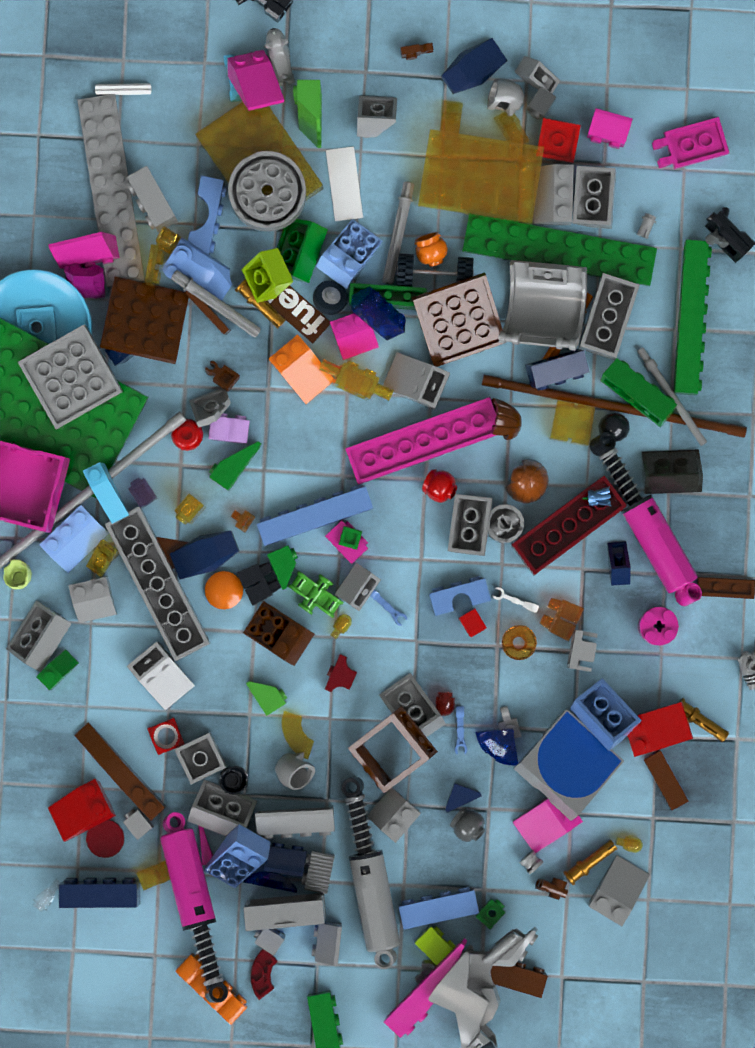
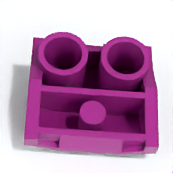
[64,264,106,299]

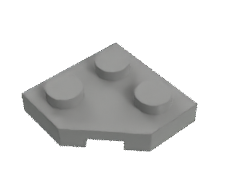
[189,388,231,428]

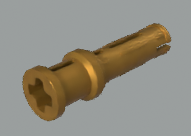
[235,279,286,329]
[679,698,729,742]
[563,839,618,886]

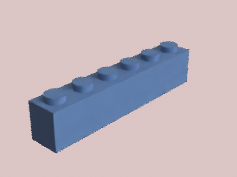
[257,484,373,546]

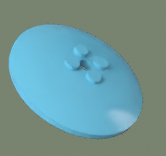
[0,270,92,344]

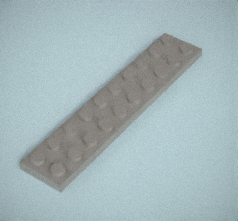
[77,94,145,288]

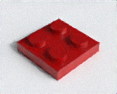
[536,118,581,163]

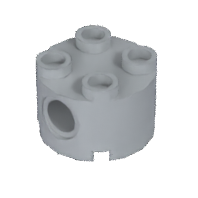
[488,504,524,543]

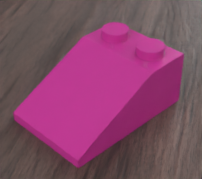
[228,50,284,111]
[513,798,583,853]

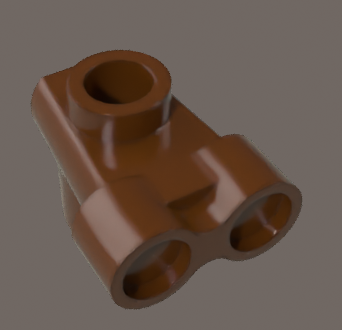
[535,877,568,900]

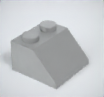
[68,577,117,623]
[367,788,421,843]
[312,921,342,966]

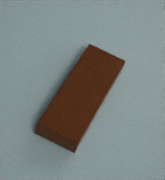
[185,291,231,335]
[697,577,755,599]
[644,751,689,811]

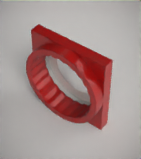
[147,718,185,755]

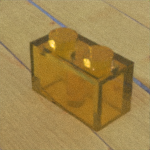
[174,494,206,525]

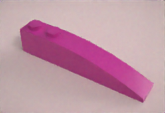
[384,938,467,1038]

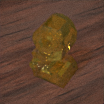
[156,226,181,254]

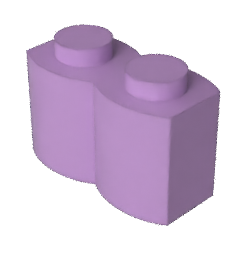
[209,413,250,444]

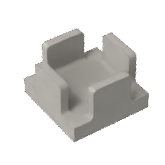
[567,630,598,672]

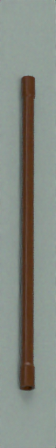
[482,374,747,438]

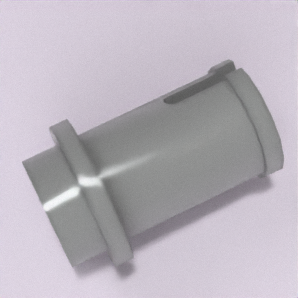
[637,213,656,239]

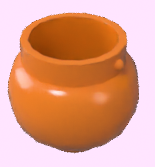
[414,232,448,267]

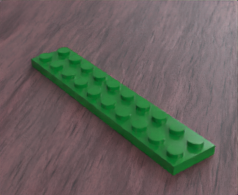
[462,213,657,287]

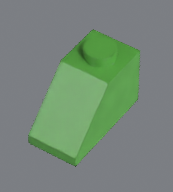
[246,681,287,716]

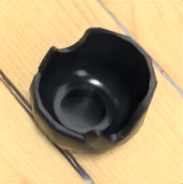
[598,413,630,442]
[219,765,249,795]

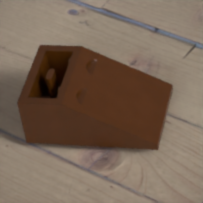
[243,601,315,666]

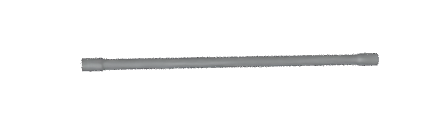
[0,411,187,569]

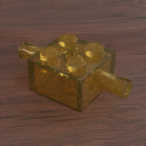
[319,359,394,401]

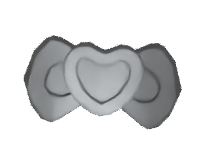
[415,960,436,984]

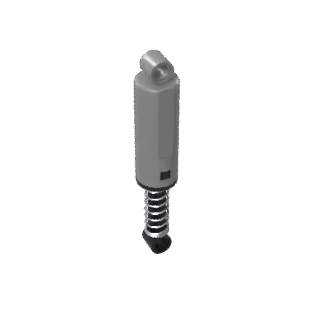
[341,776,400,969]

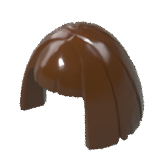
[491,398,522,440]

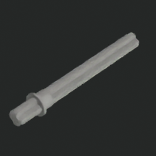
[382,182,414,285]
[171,270,261,337]

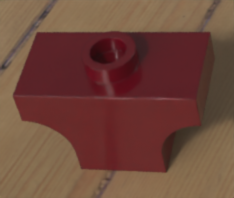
[325,654,357,692]

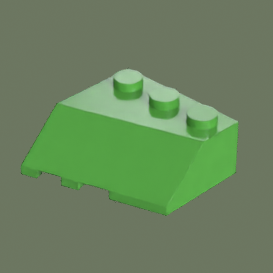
[293,80,322,148]

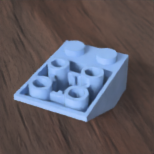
[316,219,383,289]

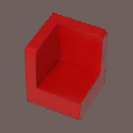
[458,608,487,637]

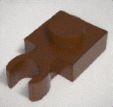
[400,43,434,60]
[205,361,240,392]

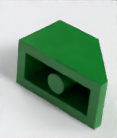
[267,545,298,590]
[36,649,79,691]

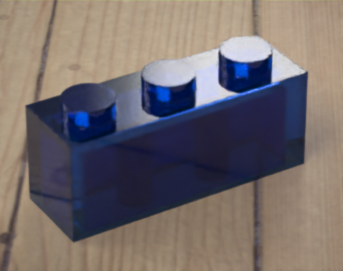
[351,287,406,341]

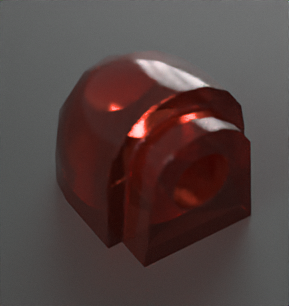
[435,692,455,716]

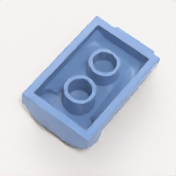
[161,238,232,301]

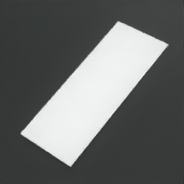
[326,147,363,221]

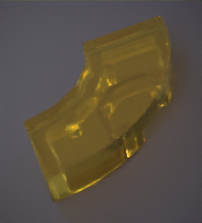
[282,711,314,759]

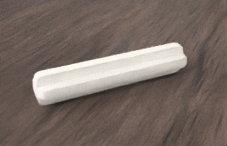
[95,83,152,95]

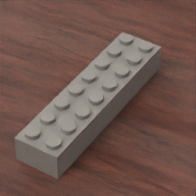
[105,507,211,661]

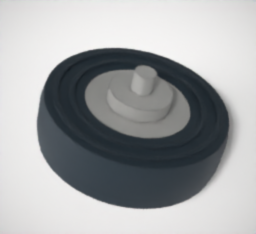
[313,281,348,315]

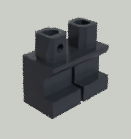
[237,562,281,606]

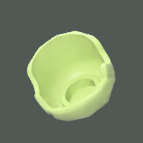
[3,559,32,590]

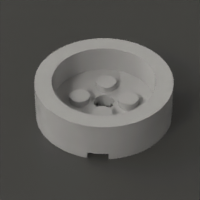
[228,151,306,231]

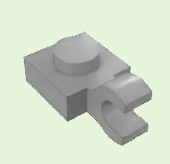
[498,706,522,742]

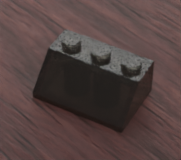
[641,449,703,494]

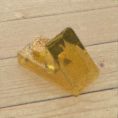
[439,100,463,141]
[493,112,529,151]
[86,539,119,577]
[136,860,170,890]

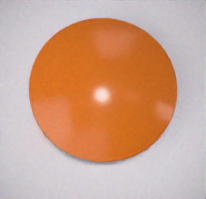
[205,571,243,609]

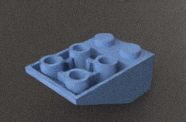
[204,824,271,888]

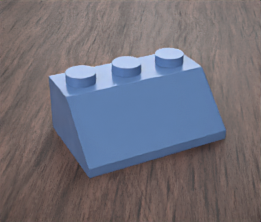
[570,678,642,751]

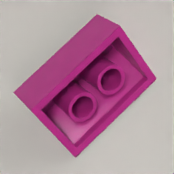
[48,232,120,270]

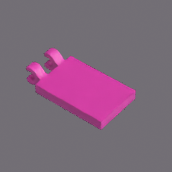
[652,117,729,170]

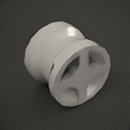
[519,850,543,874]

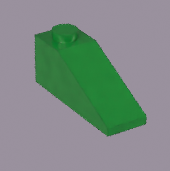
[209,442,262,491]

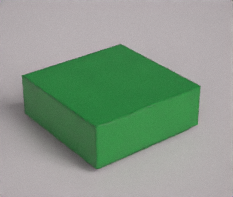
[338,526,362,550]

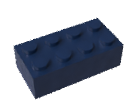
[59,877,140,908]

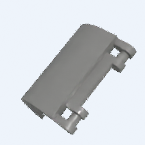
[499,260,587,351]

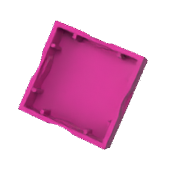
[0,441,70,533]

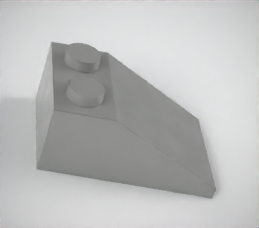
[379,673,446,737]
[587,855,650,926]

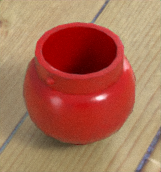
[171,419,203,451]
[422,469,457,503]

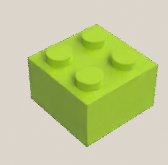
[241,248,293,303]

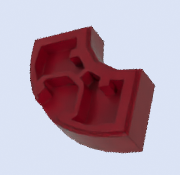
[251,948,278,1000]

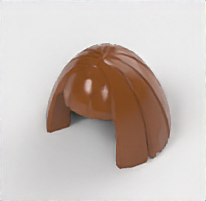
[506,459,549,504]

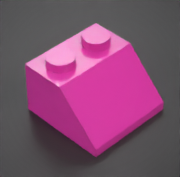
[587,108,633,149]
[330,309,379,360]

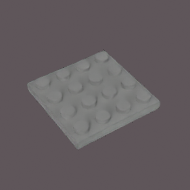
[18,324,123,429]

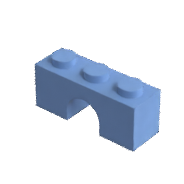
[429,576,491,616]

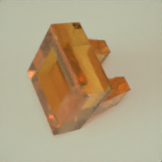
[231,510,255,533]

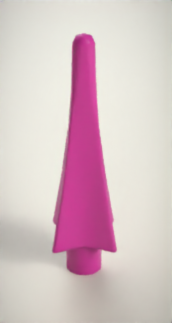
[198,825,213,866]

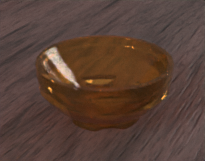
[502,625,537,660]

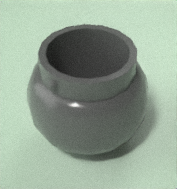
[450,807,485,842]

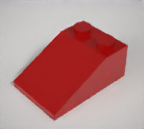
[628,702,693,757]
[48,779,116,842]

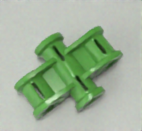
[288,571,344,618]

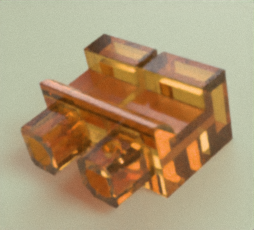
[540,598,584,642]

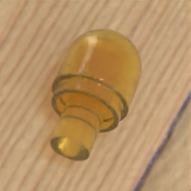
[330,614,352,639]
[616,836,643,853]

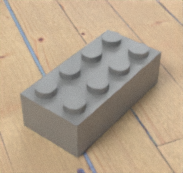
[578,273,640,360]

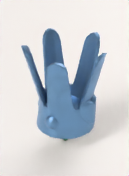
[582,486,611,506]

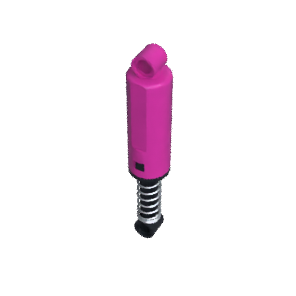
[589,432,702,606]
[160,812,228,1003]

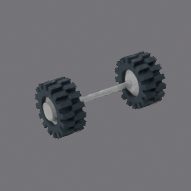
[397,253,474,287]

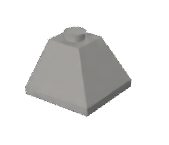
[357,96,397,138]

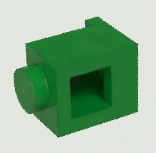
[476,898,506,930]

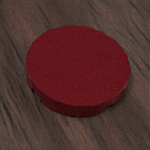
[86,820,125,858]

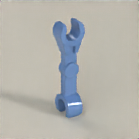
[370,590,407,626]
[455,706,467,754]

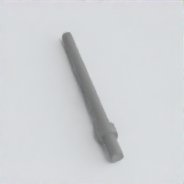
[637,348,707,446]

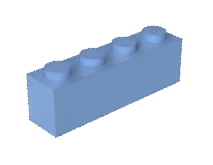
[399,886,479,930]

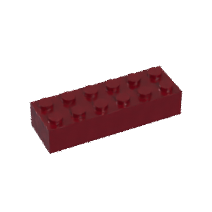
[511,475,627,576]

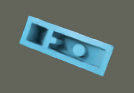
[83,462,129,524]

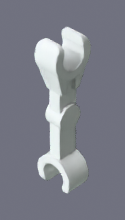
[492,587,539,613]

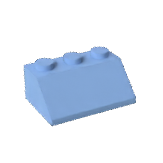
[40,505,109,573]

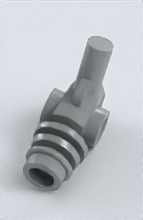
[737,650,755,690]

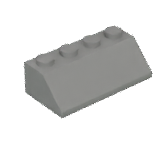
[255,807,335,839]

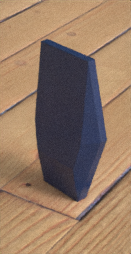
[441,38,508,94]
[170,530,239,580]

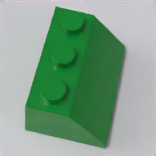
[277,219,328,283]

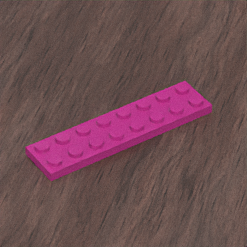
[345,397,497,485]

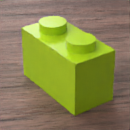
[414,925,456,966]

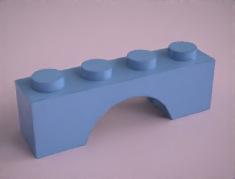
[188,176,227,255]

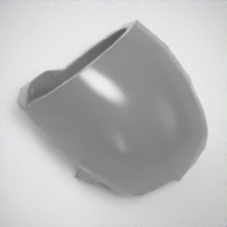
[487,79,524,117]
[275,752,315,790]

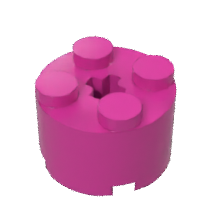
[638,607,679,646]

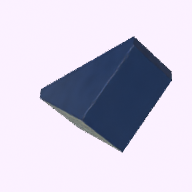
[445,783,482,813]

